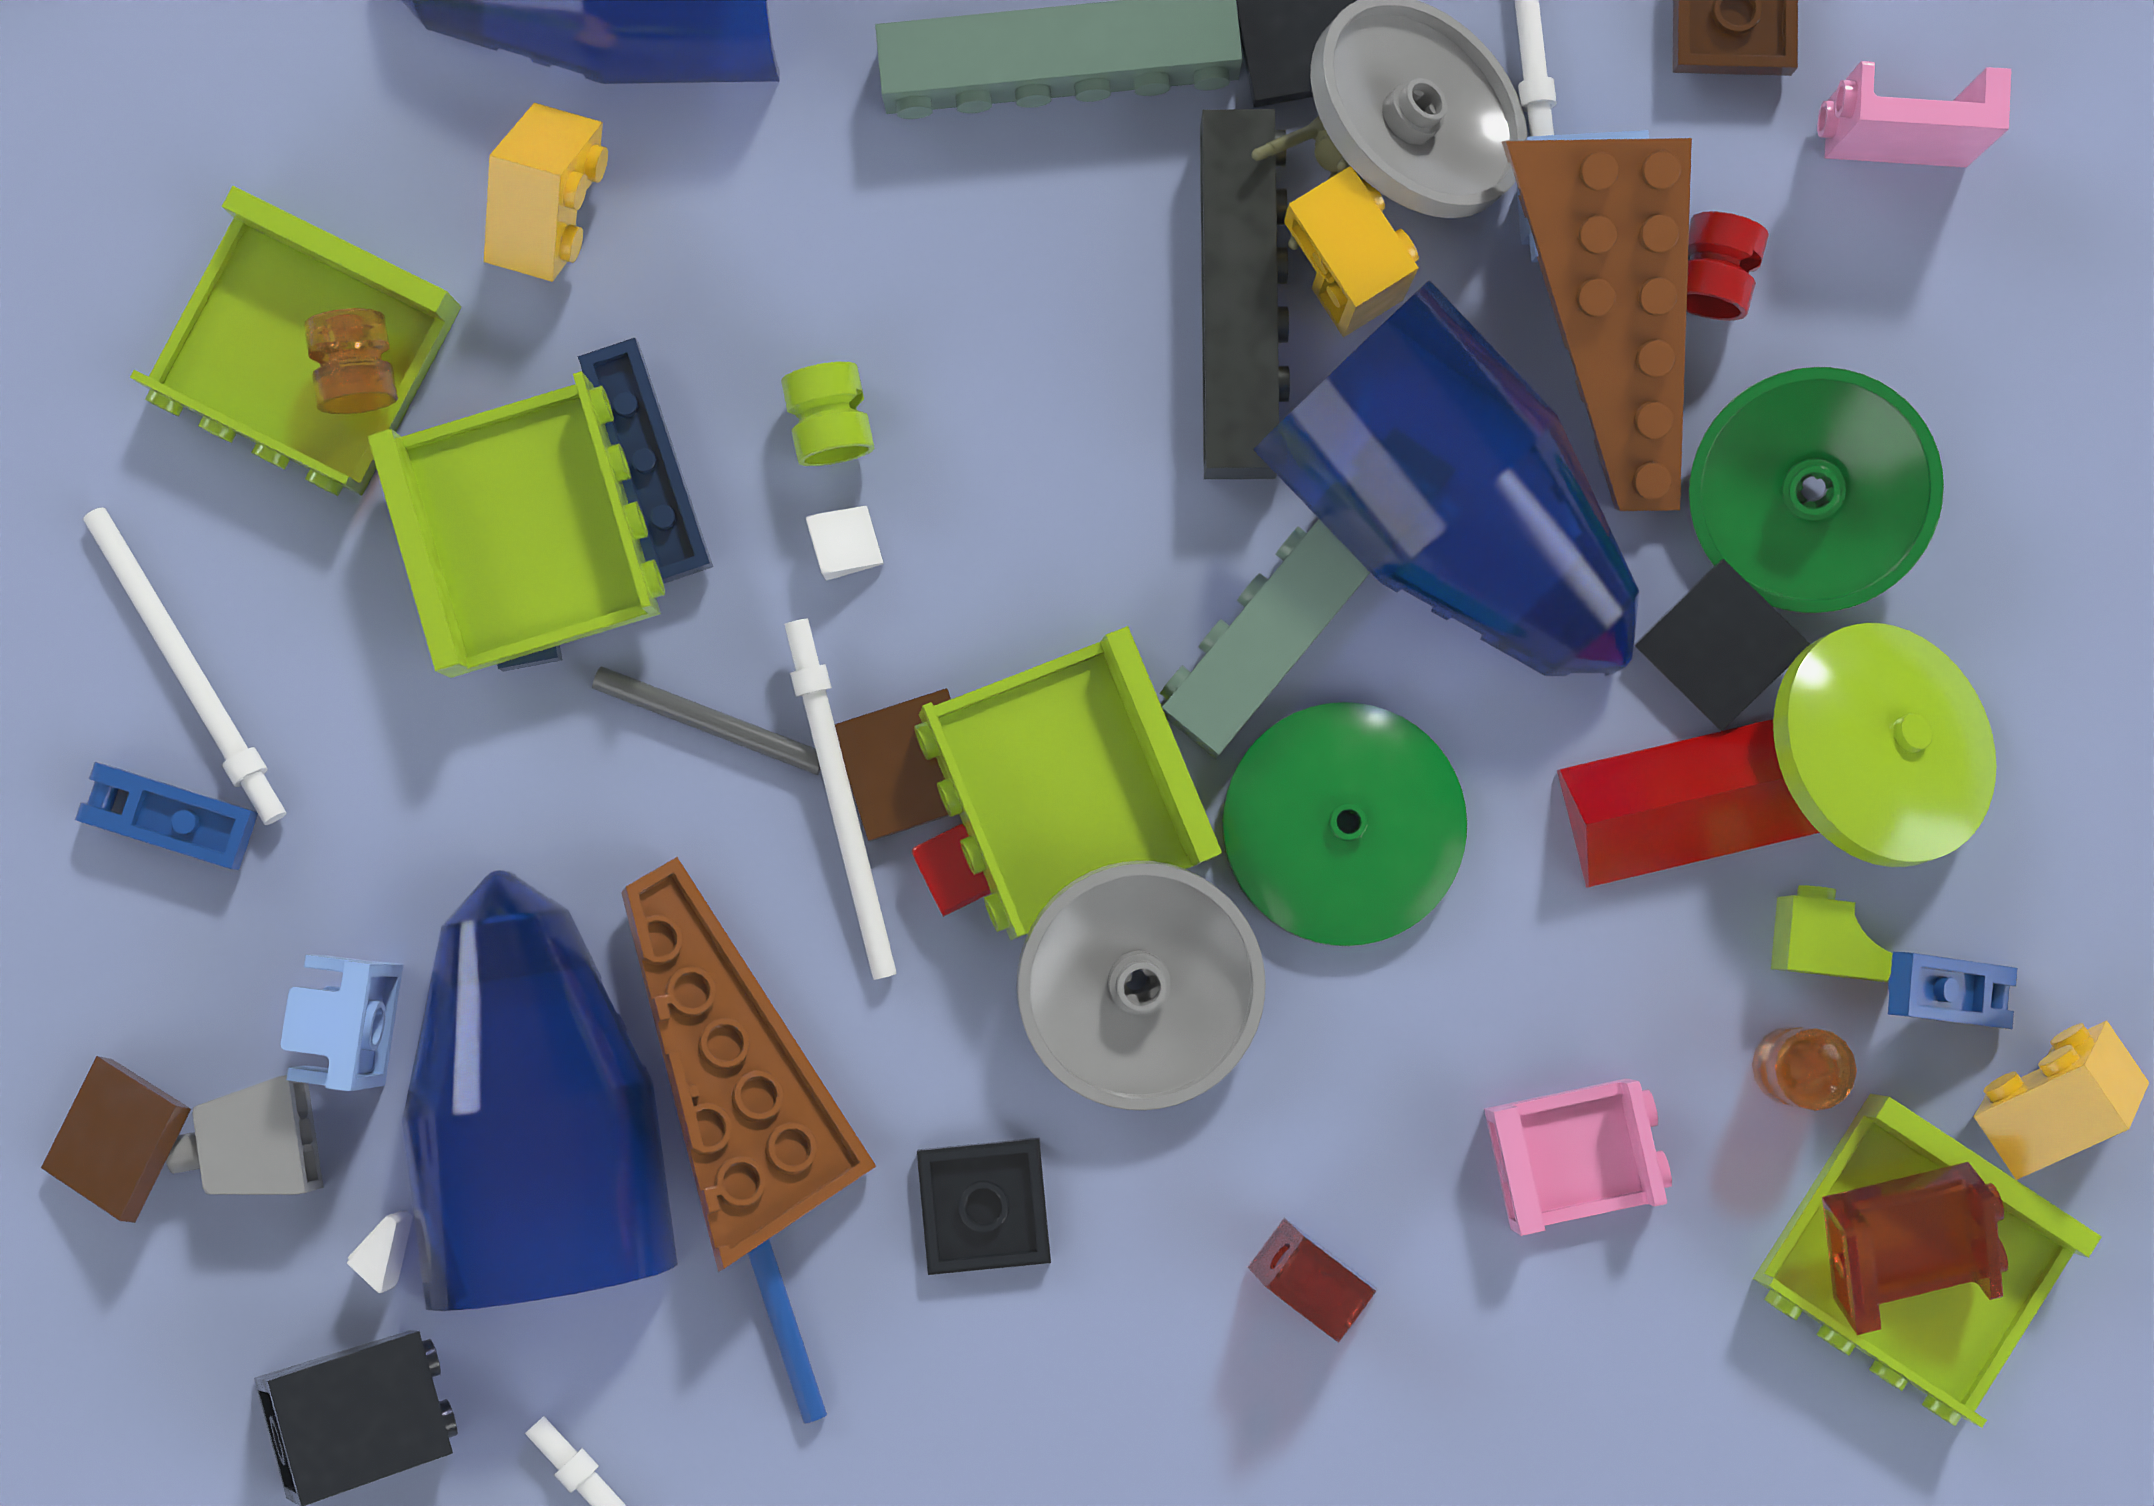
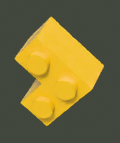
[484,102,608,282]
[1284,166,1419,338]
[1973,1020,2149,1180]

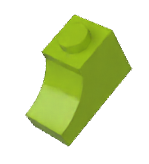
[1771,885,1893,983]

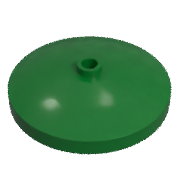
[1689,367,1944,613]
[1222,702,1467,946]

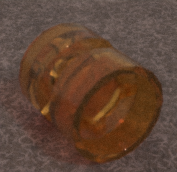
[304,308,398,414]
[1752,1026,1857,1111]

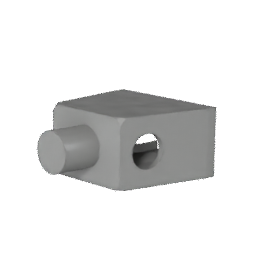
[166,1075,324,1195]

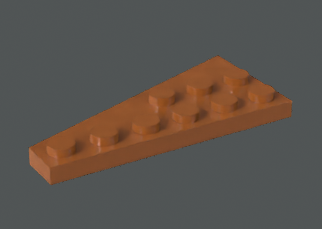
[1502,138,1692,511]
[621,857,876,1272]

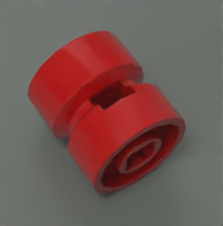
[1686,211,1769,321]

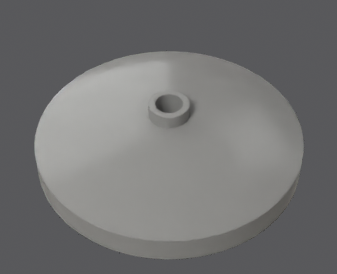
[1310,0,1527,218]
[1016,861,1266,1110]

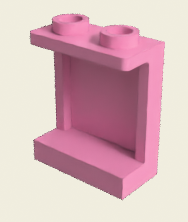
[1817,61,2011,168]
[1484,1078,1672,1236]

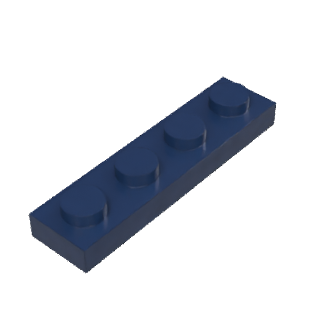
[577,337,713,584]

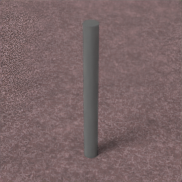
[592,666,821,775]

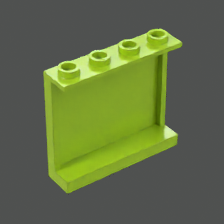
[130,186,462,496]
[367,371,665,678]
[914,626,1222,941]
[1752,1093,2102,1428]

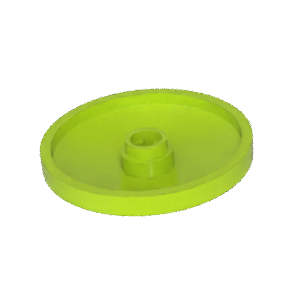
[1773,623,1997,867]

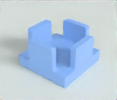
[281,955,403,1091]

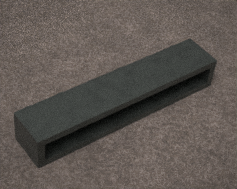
[1200,109,1291,479]

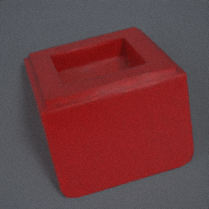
[911,824,991,917]

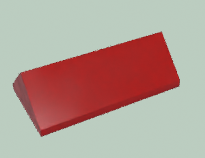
[1557,719,1820,888]

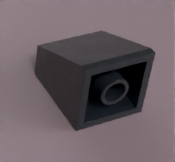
[254,1330,458,1506]

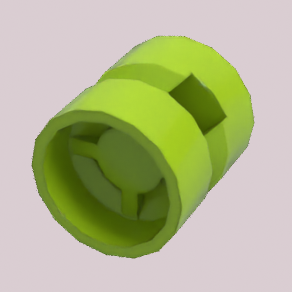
[781,361,875,466]

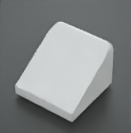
[806,506,884,581]
[347,1210,413,1293]

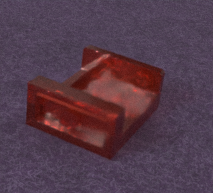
[1822,1162,2008,1335]

